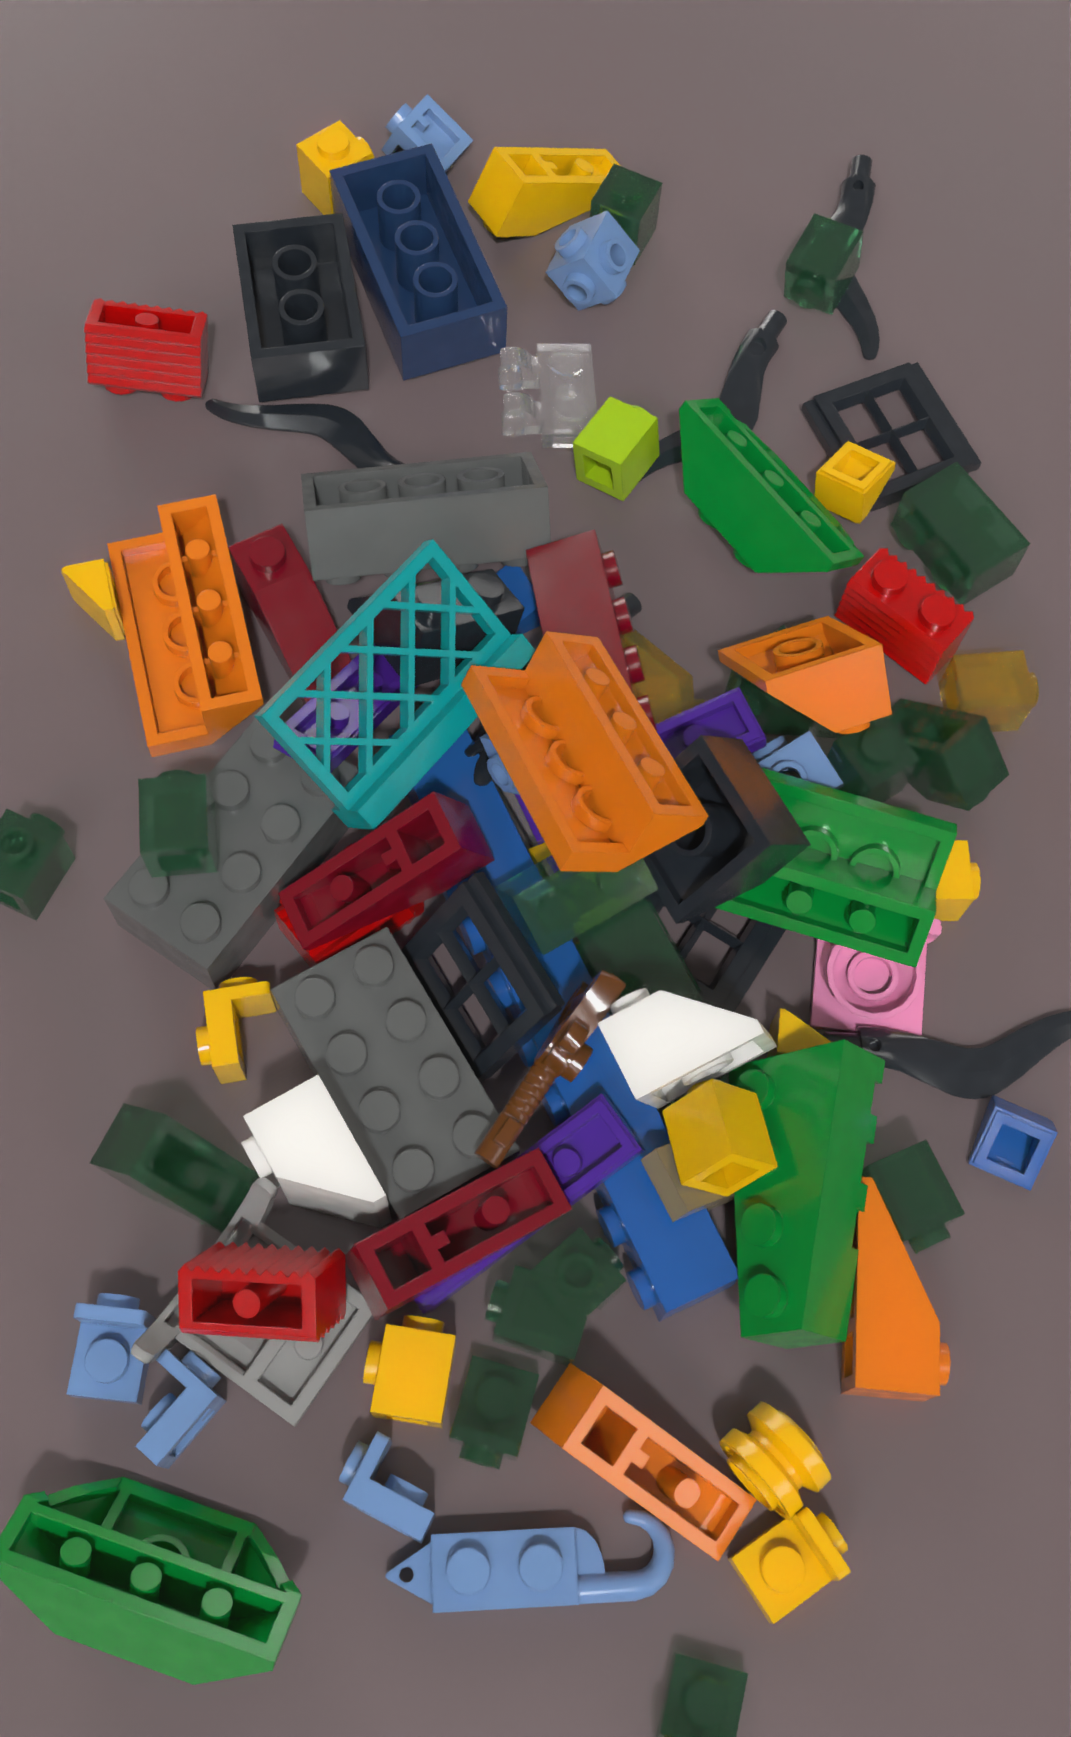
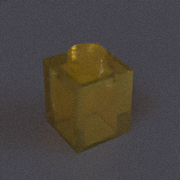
[938,650,1039,735]

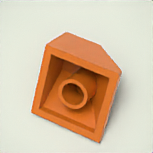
[718,616,892,734]

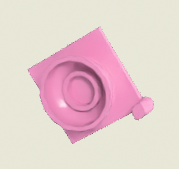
[809,918,942,1036]

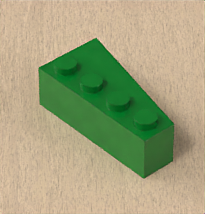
[729,1039,885,1349]

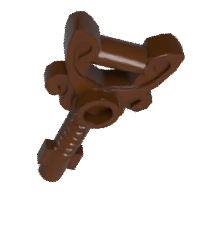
[474,969,626,1168]

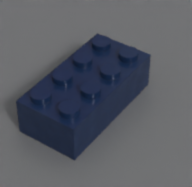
[329,143,507,381]

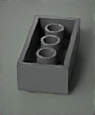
[301,452,551,585]
[104,718,358,990]
[270,927,520,1222]

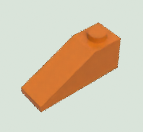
[841,1177,951,1402]
[530,1363,757,1561]

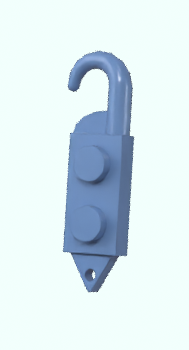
[386,1509,675,1613]

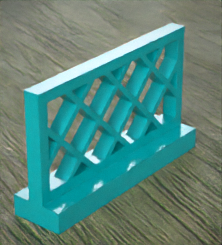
[254,539,536,830]

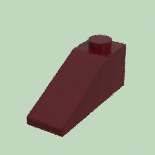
[228,523,352,705]
[278,791,495,950]
[345,1147,572,1321]

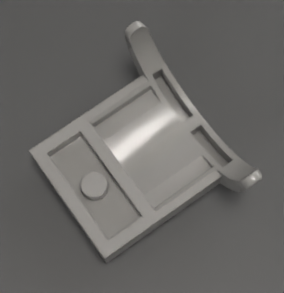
[131,1177,373,1427]

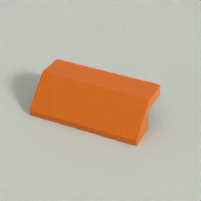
[107,494,264,757]
[461,631,709,872]

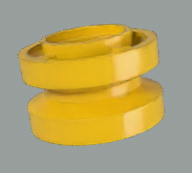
[719,1401,831,1521]

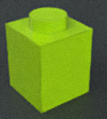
[572,396,660,502]

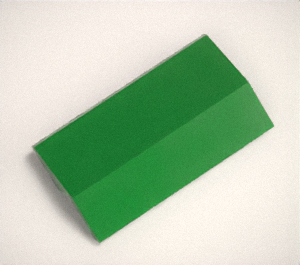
[715,767,957,968]

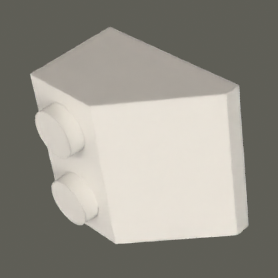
[598,988,777,1109]
[241,1075,392,1228]

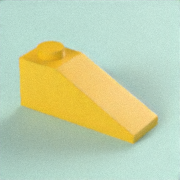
[468,147,635,238]

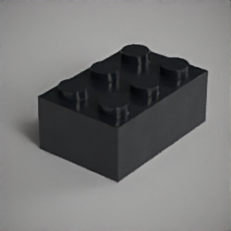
[232,213,369,402]

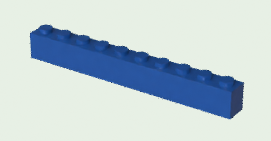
[389,729,738,1322]

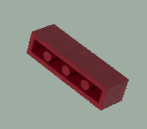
[526,529,658,731]

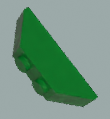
[679,398,865,573]
[0,1477,302,1685]

